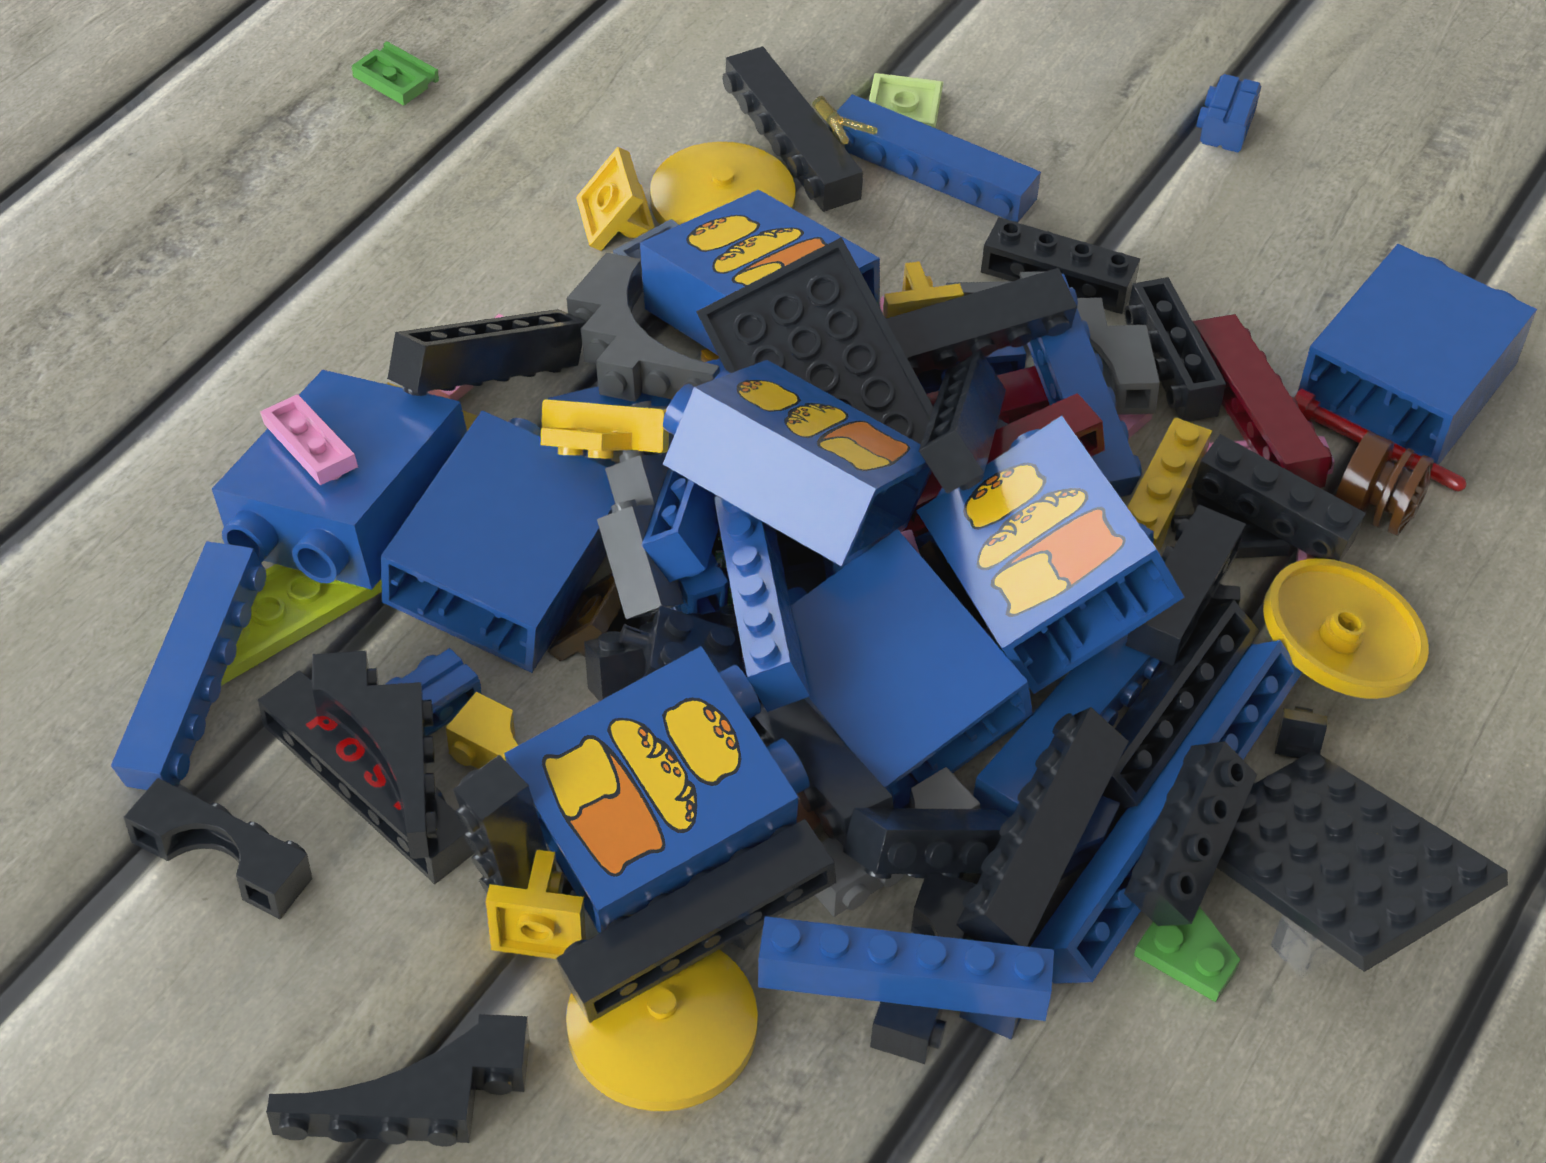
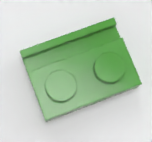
[352,41,439,106]

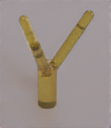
[812,96,878,148]

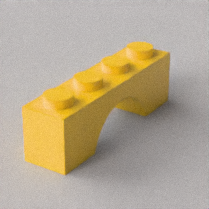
[1127,417,1212,552]
[446,692,518,769]

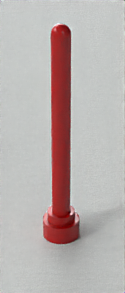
[1294,388,1467,492]

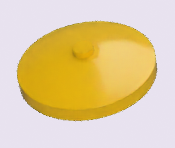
[650,142,796,225]
[1263,558,1429,699]
[566,950,758,1111]

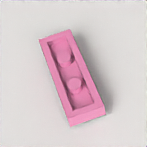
[260,394,358,485]

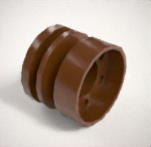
[1335,431,1434,536]

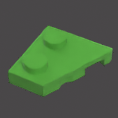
[1134,906,1241,1002]

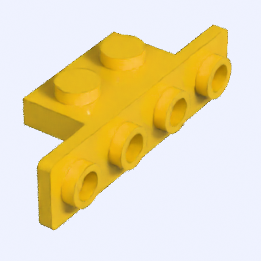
[541,400,669,459]

